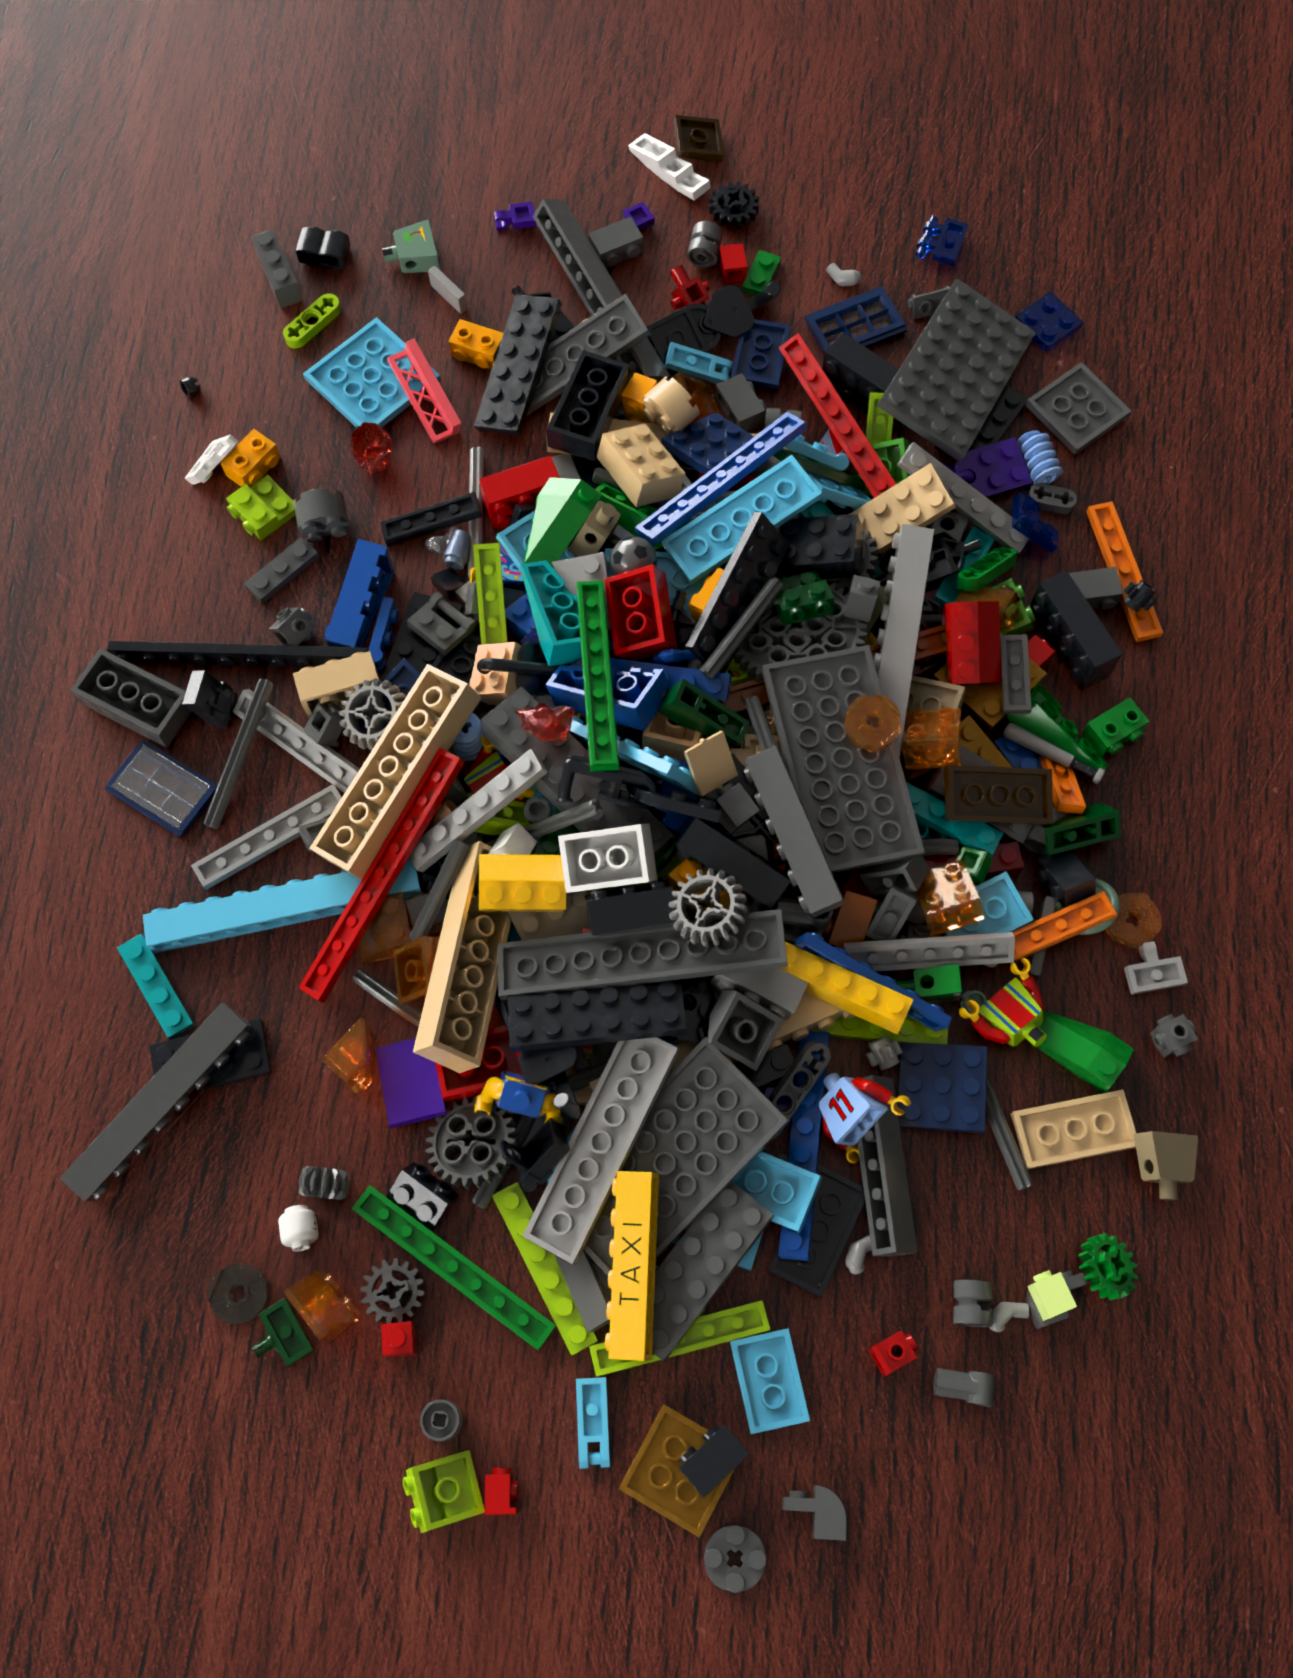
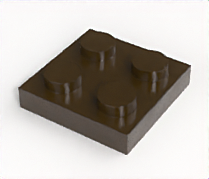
[673,115,724,162]

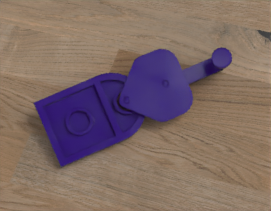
[941,437,1033,511]

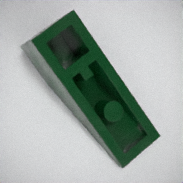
[658,679,750,746]
[1045,803,1121,855]

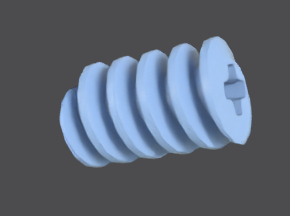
[1017,430,1063,484]
[452,713,484,761]

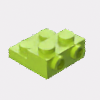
[226,475,295,541]
[403,1450,485,1533]

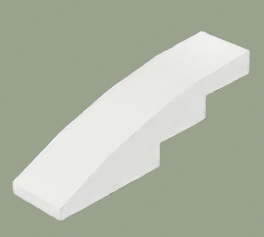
[628,133,711,201]

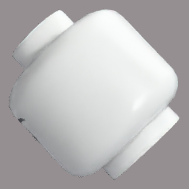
[278,1205,319,1252]

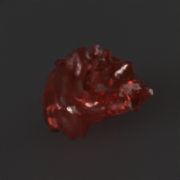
[350,422,392,475]
[515,703,575,742]

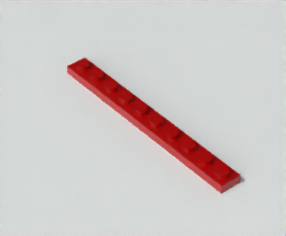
[778,333,896,498]
[299,747,465,1003]

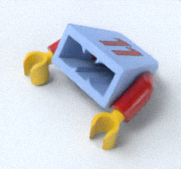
[819,1073,911,1163]

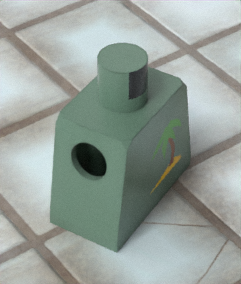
[382,220,440,273]

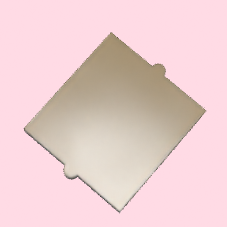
[684,731,738,796]

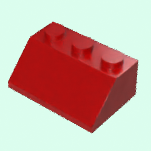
[945,601,1001,684]

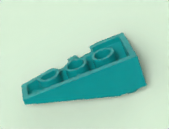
[520,560,581,666]

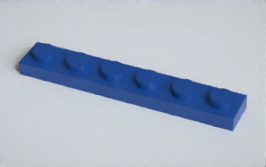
[571,658,732,702]
[794,932,952,1032]

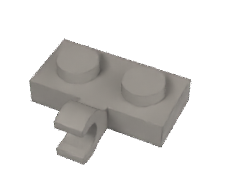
[1124,941,1188,995]

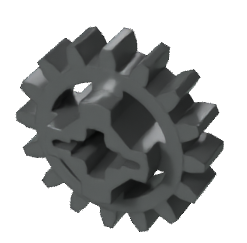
[360,1258,426,1324]

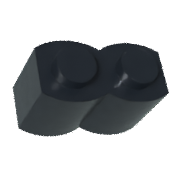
[296,227,351,270]

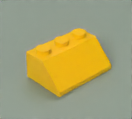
[479,854,566,912]

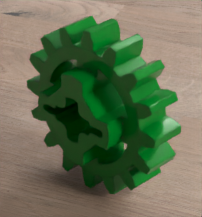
[1078,1233,1138,1301]

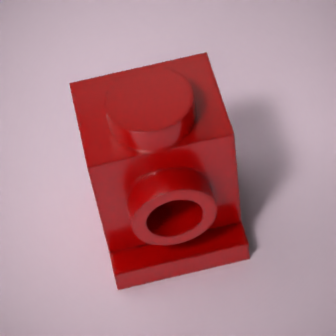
[868,1330,918,1377]
[485,1468,518,1515]

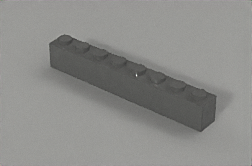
[60,1002,253,1202]

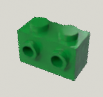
[1082,697,1150,757]

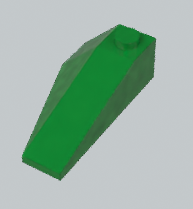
[524,477,602,568]
[1006,683,1108,770]
[1025,1010,1134,1094]

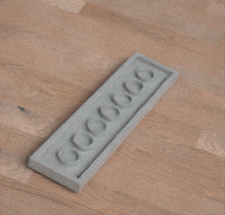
[523,1037,680,1264]

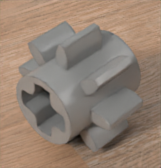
[865,1036,903,1070]

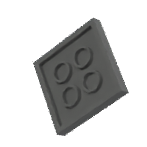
[1025,362,1131,455]

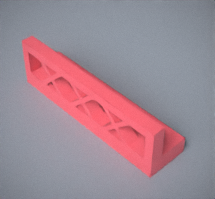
[387,338,461,444]

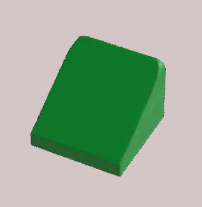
[952,846,992,884]

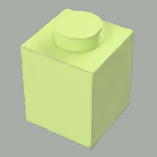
[1027,1270,1077,1321]

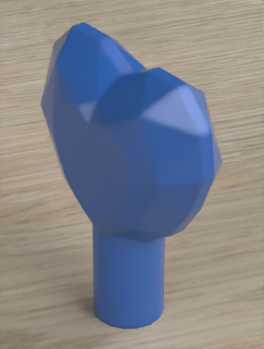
[652,649,697,665]

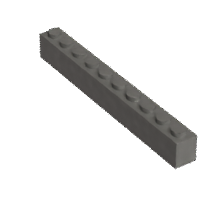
[533,198,671,384]

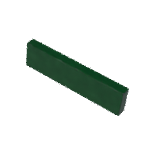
[773,448,866,491]

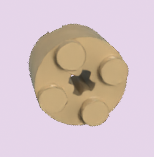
[642,376,700,436]

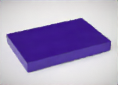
[375,1038,447,1129]

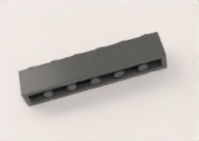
[743,745,846,918]
[858,1075,918,1257]

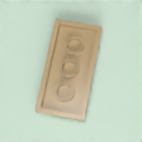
[848,463,956,554]
[1011,1090,1136,1170]

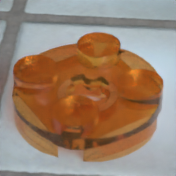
[844,695,901,752]
[1106,893,1162,948]

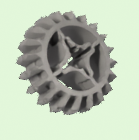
[339,678,406,751]
[669,868,748,947]

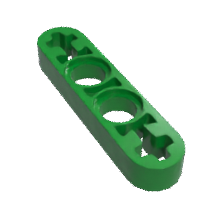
[957,547,1017,591]

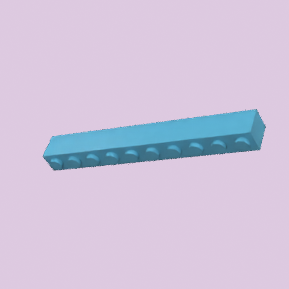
[143,858,423,954]

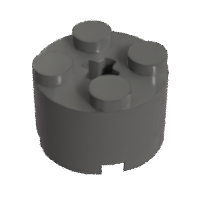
[293,488,349,543]

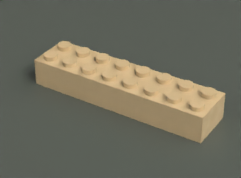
[309,664,482,880]
[413,841,511,1073]

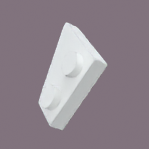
[185,434,238,485]

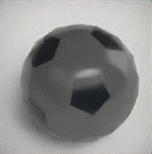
[610,536,657,575]

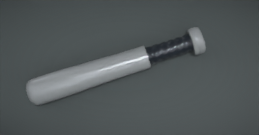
[1003,723,1105,784]

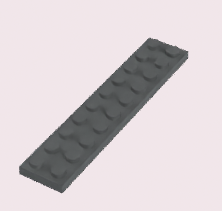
[497,909,788,1001]

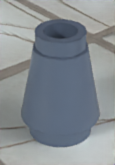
[443,530,470,570]

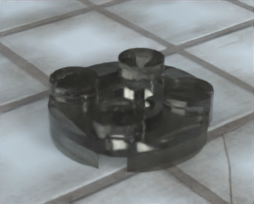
[207,1263,269,1325]

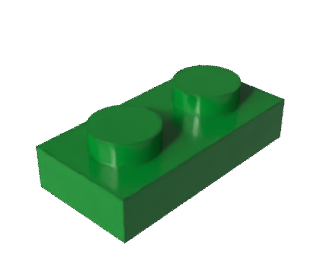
[742,250,781,296]

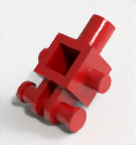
[670,264,710,322]

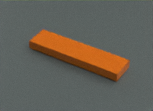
[1012,891,1118,962]

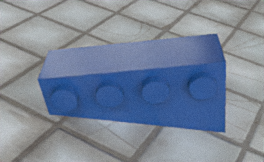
[324,539,395,648]
[545,665,670,731]

